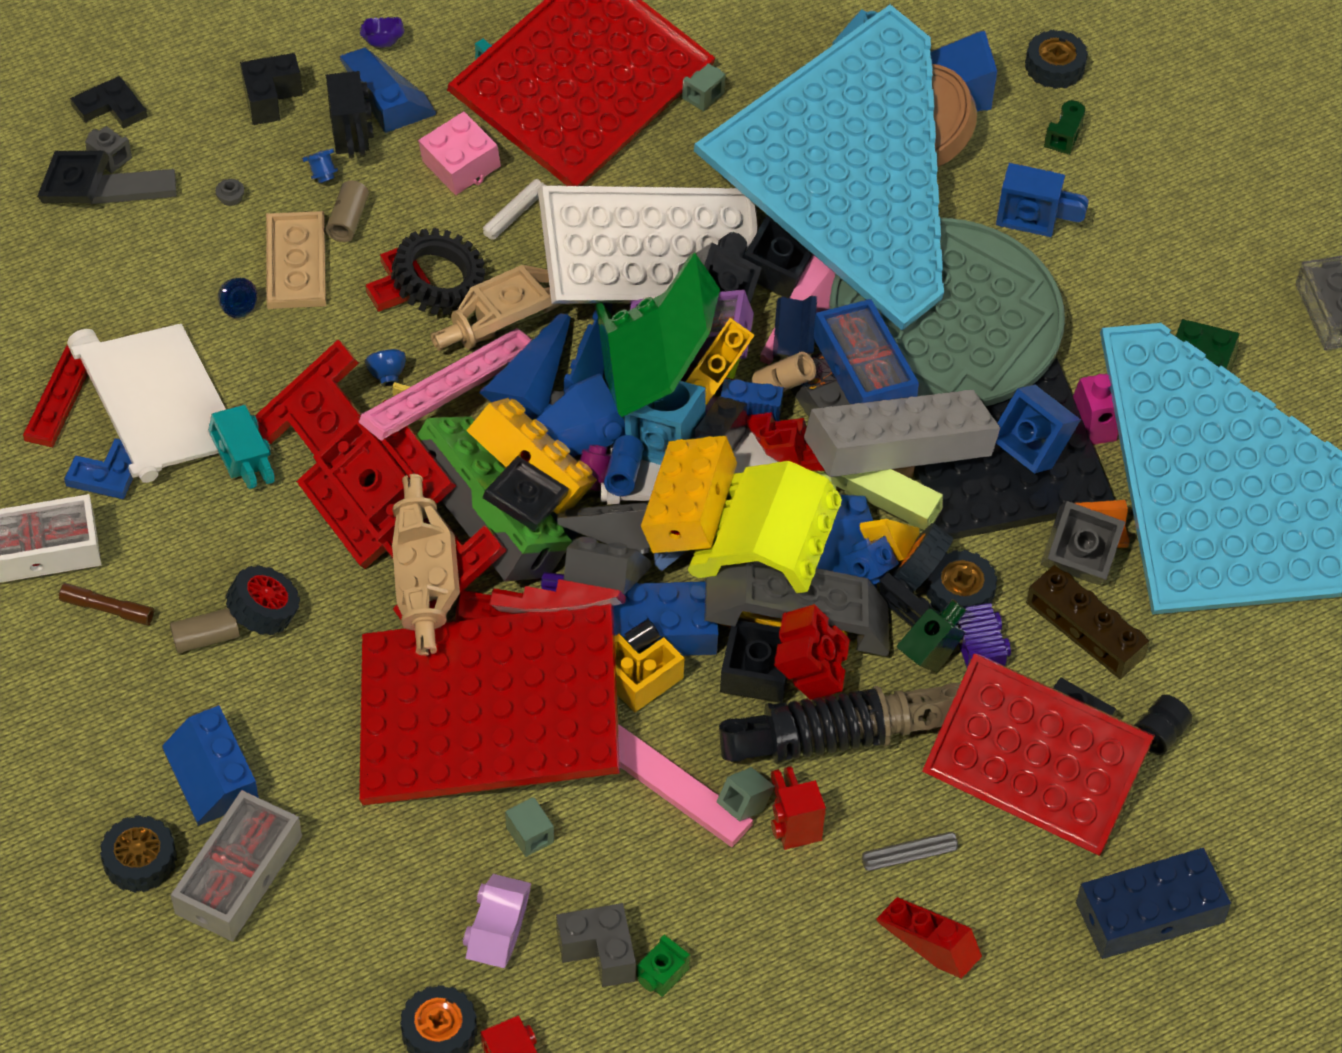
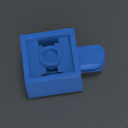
[996,163,1089,237]

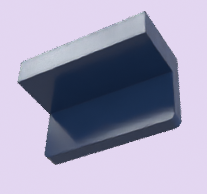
[773,295,817,358]

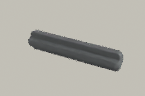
[862,831,958,871]

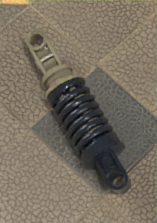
[719,683,960,765]

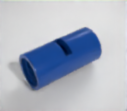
[604,435,644,496]

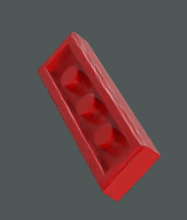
[23,344,88,448]

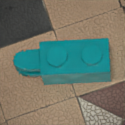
[208,405,275,489]

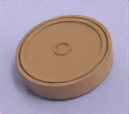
[932,64,977,167]

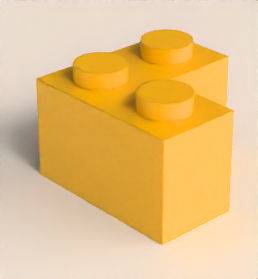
[615,633,685,713]

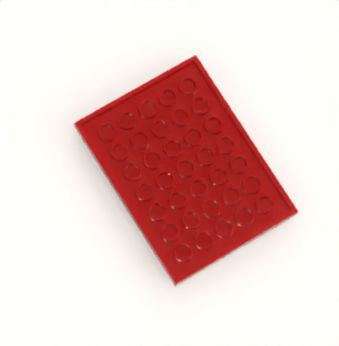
[447,0,715,186]
[359,603,620,805]

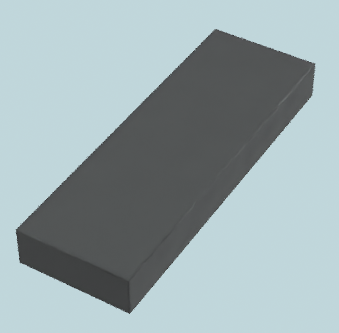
[91,169,177,204]

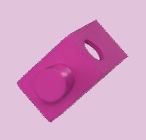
[1073,374,1118,445]

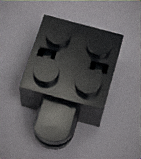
[326,71,374,159]
[696,232,761,303]

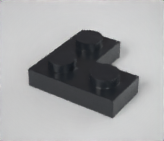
[70,76,148,129]

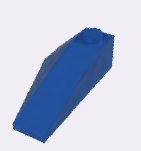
[340,47,436,133]
[536,373,625,457]

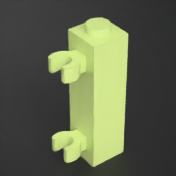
[831,469,943,531]

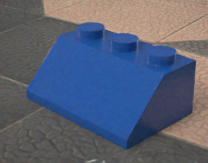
[162,705,259,826]

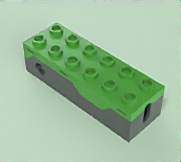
[417,416,572,581]

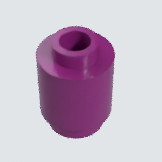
[580,444,611,491]

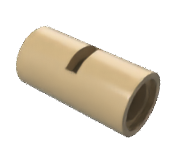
[752,352,816,392]

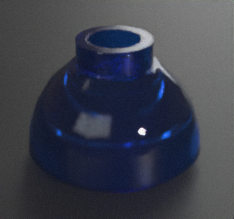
[218,277,257,318]

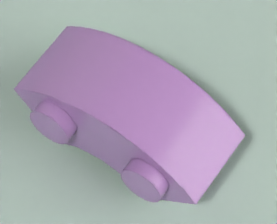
[463,874,531,968]

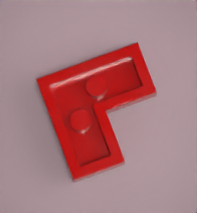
[365,248,431,312]

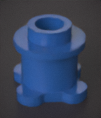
[302,148,338,183]

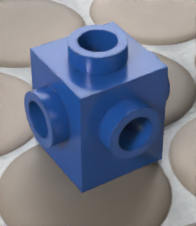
[843,536,899,585]

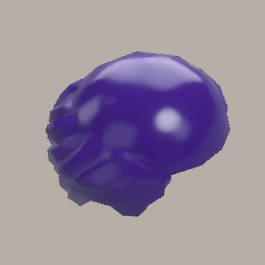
[360,17,405,49]

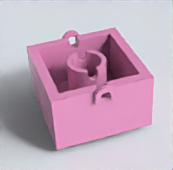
[418,111,501,195]

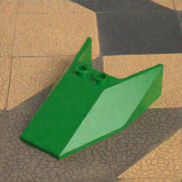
[596,252,720,417]

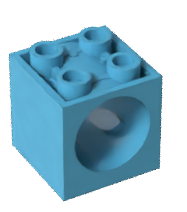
[625,381,706,465]

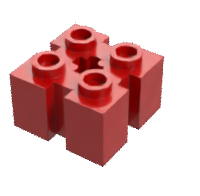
[775,604,850,700]

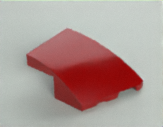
[746,412,825,471]

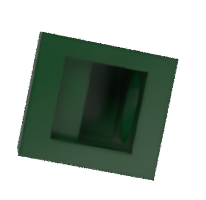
[1044,100,1086,155]

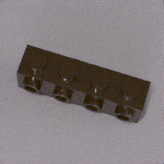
[1026,565,1150,680]

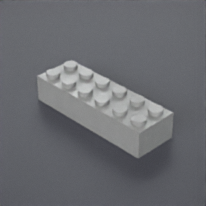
[804,390,1000,477]

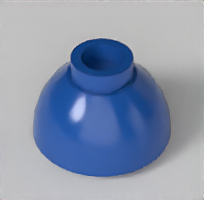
[364,349,406,386]

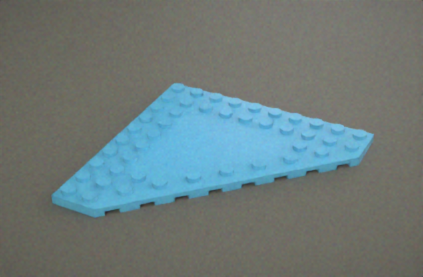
[694,5,944,330]
[1100,323,1342,615]

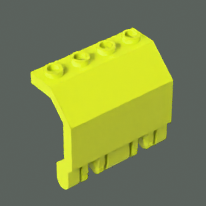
[688,461,842,593]

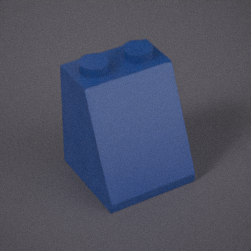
[930,31,997,111]

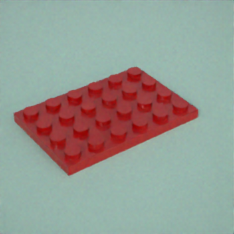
[922,653,1155,856]

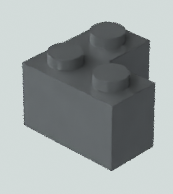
[556,903,636,987]

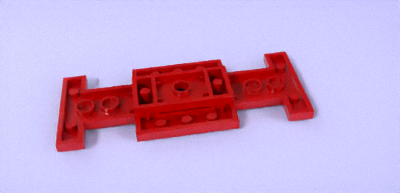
[255,339,507,620]

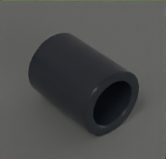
[624,618,661,652]

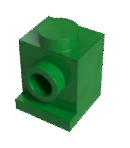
[637,934,690,997]

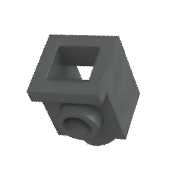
[85,126,132,174]

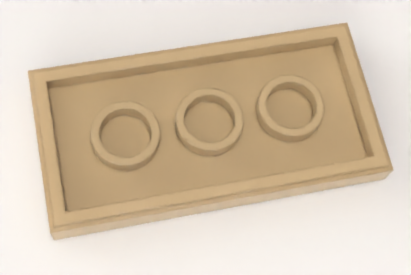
[266,211,326,309]

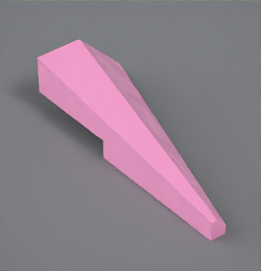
[760,254,836,365]

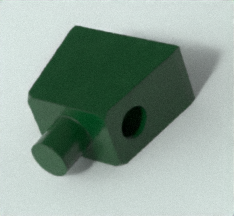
[896,599,967,673]

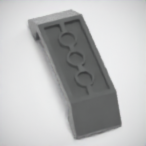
[704,561,889,656]

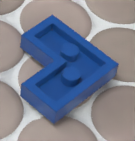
[64,438,133,499]

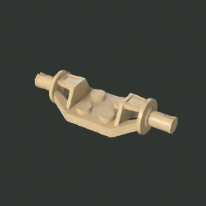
[431,265,569,351]
[392,474,460,655]

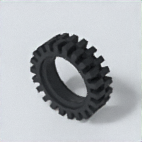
[391,228,485,315]

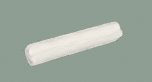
[483,179,545,240]

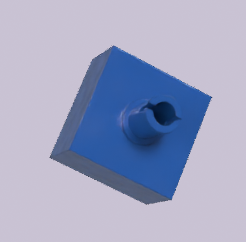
[996,385,1081,473]

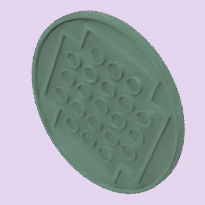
[829,218,1065,406]

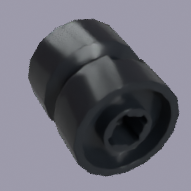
[1133,695,1193,755]

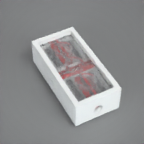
[0,494,102,583]

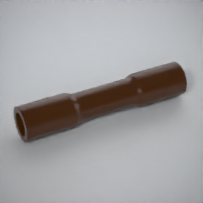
[59,583,154,626]

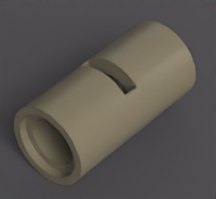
[326,180,369,242]
[170,608,240,654]

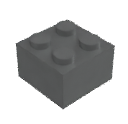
[1041,501,1125,585]

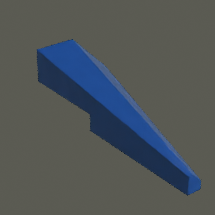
[564,303,612,395]
[480,313,571,420]

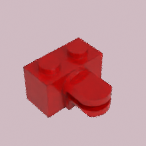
[771,766,826,850]

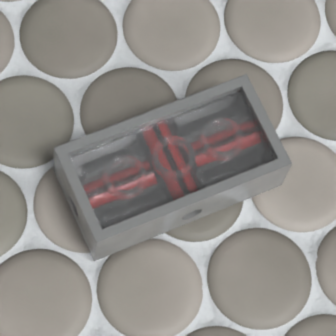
[171,790,302,942]

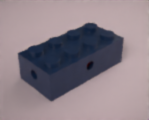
[1076,847,1231,959]

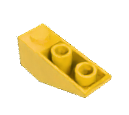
[685,318,755,407]

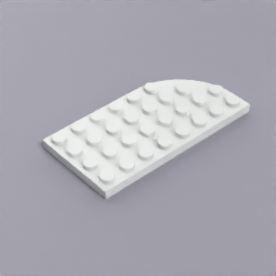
[538,186,757,304]

